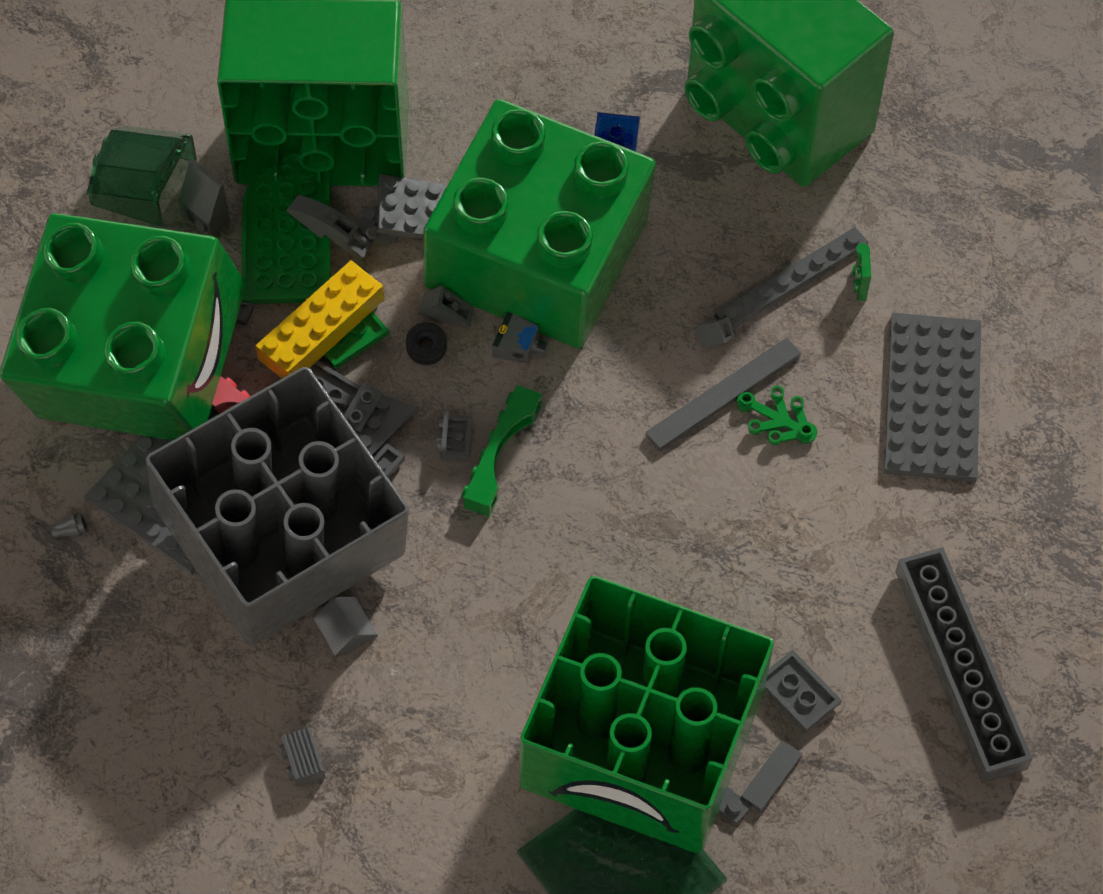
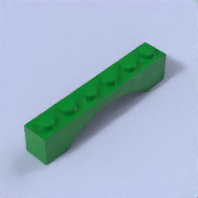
[461,385,542,517]

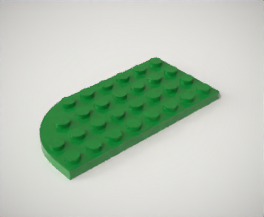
[241,152,331,304]

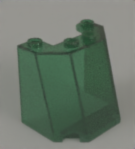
[87,125,197,227]

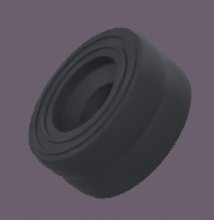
[406,322,447,365]

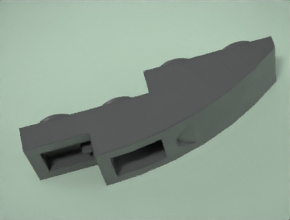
[286,195,373,262]

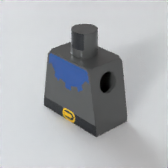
[492,311,549,363]

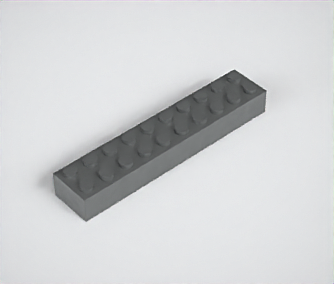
[895,547,1033,783]

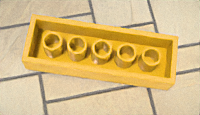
[255,260,385,379]

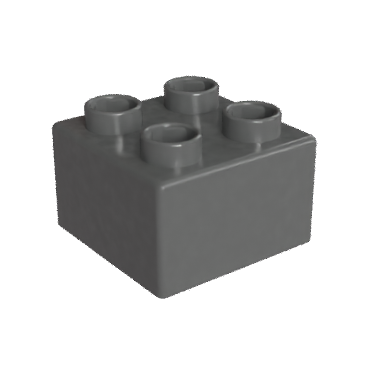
[146,367,409,646]

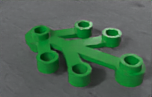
[737,386,818,446]

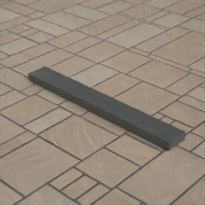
[645,338,801,452]

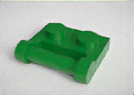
[852,243,871,301]

